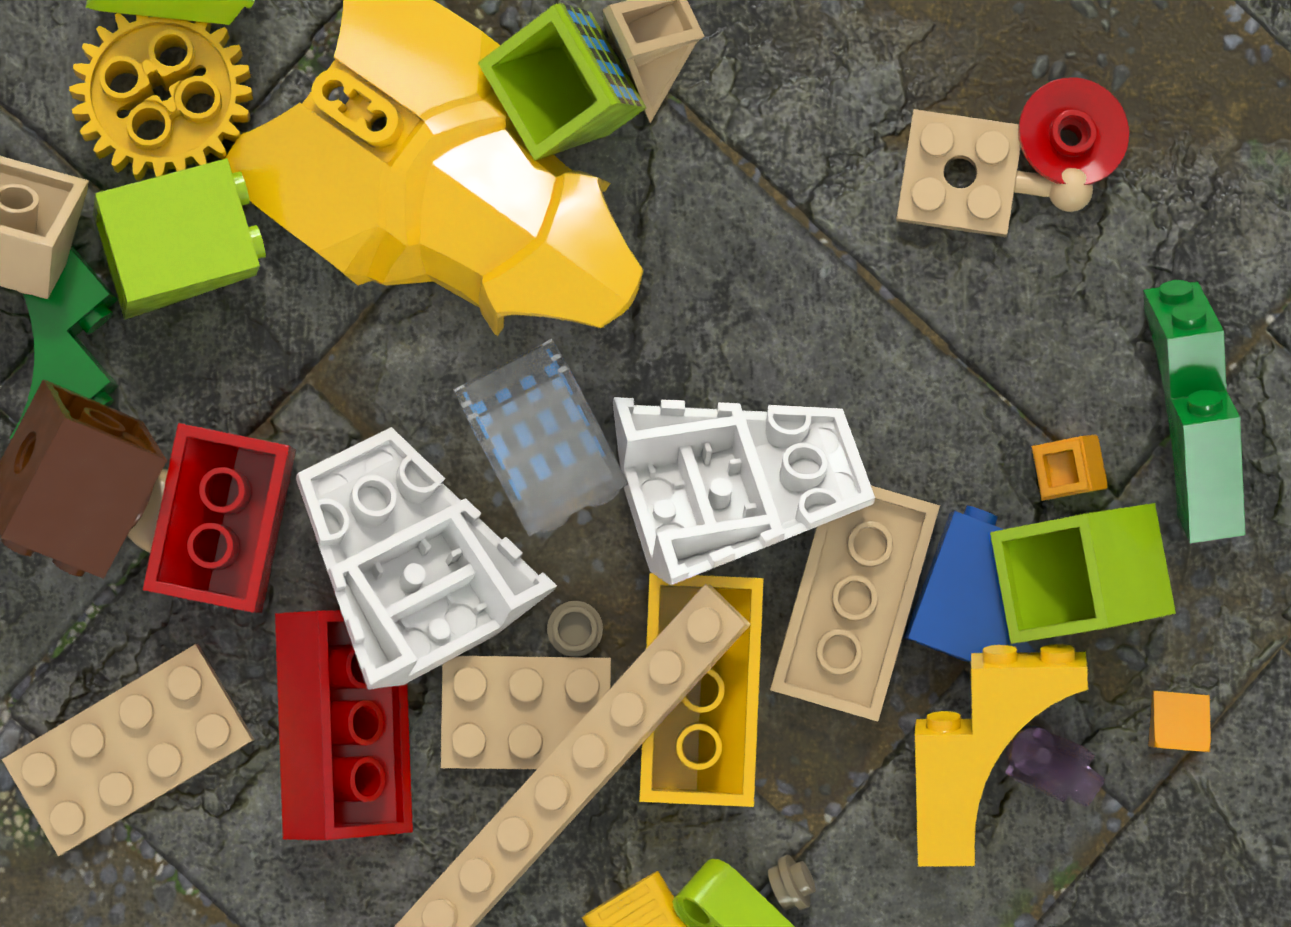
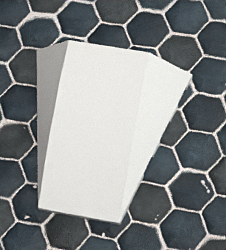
[613,397,875,585]
[296,427,557,689]

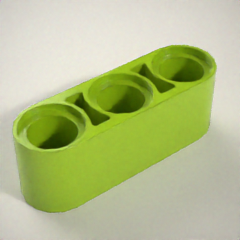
[672,858,795,927]

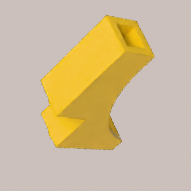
[915,644,1088,867]

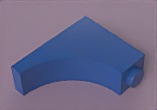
[904,505,1068,698]

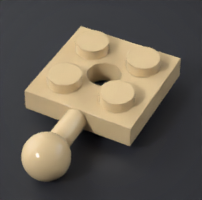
[897,109,1093,237]

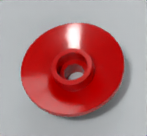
[1018,77,1129,185]

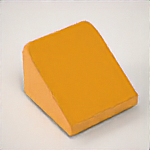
[1031,434,1107,501]
[1148,690,1211,752]

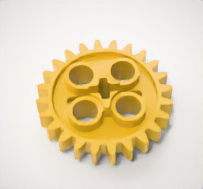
[69,13,253,181]

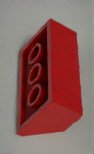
[275,610,413,840]

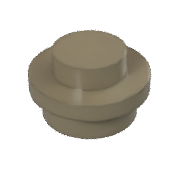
[547,601,603,657]
[768,855,816,910]

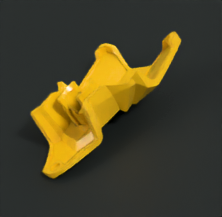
[225,0,644,336]

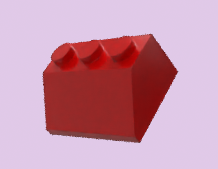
[143,423,296,613]

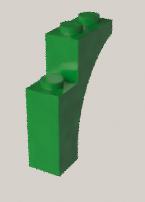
[10,245,119,439]
[1143,280,1246,544]

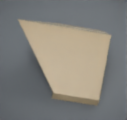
[602,0,704,123]

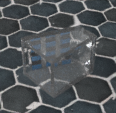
[454,339,629,536]

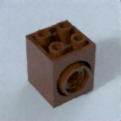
[0,379,167,579]

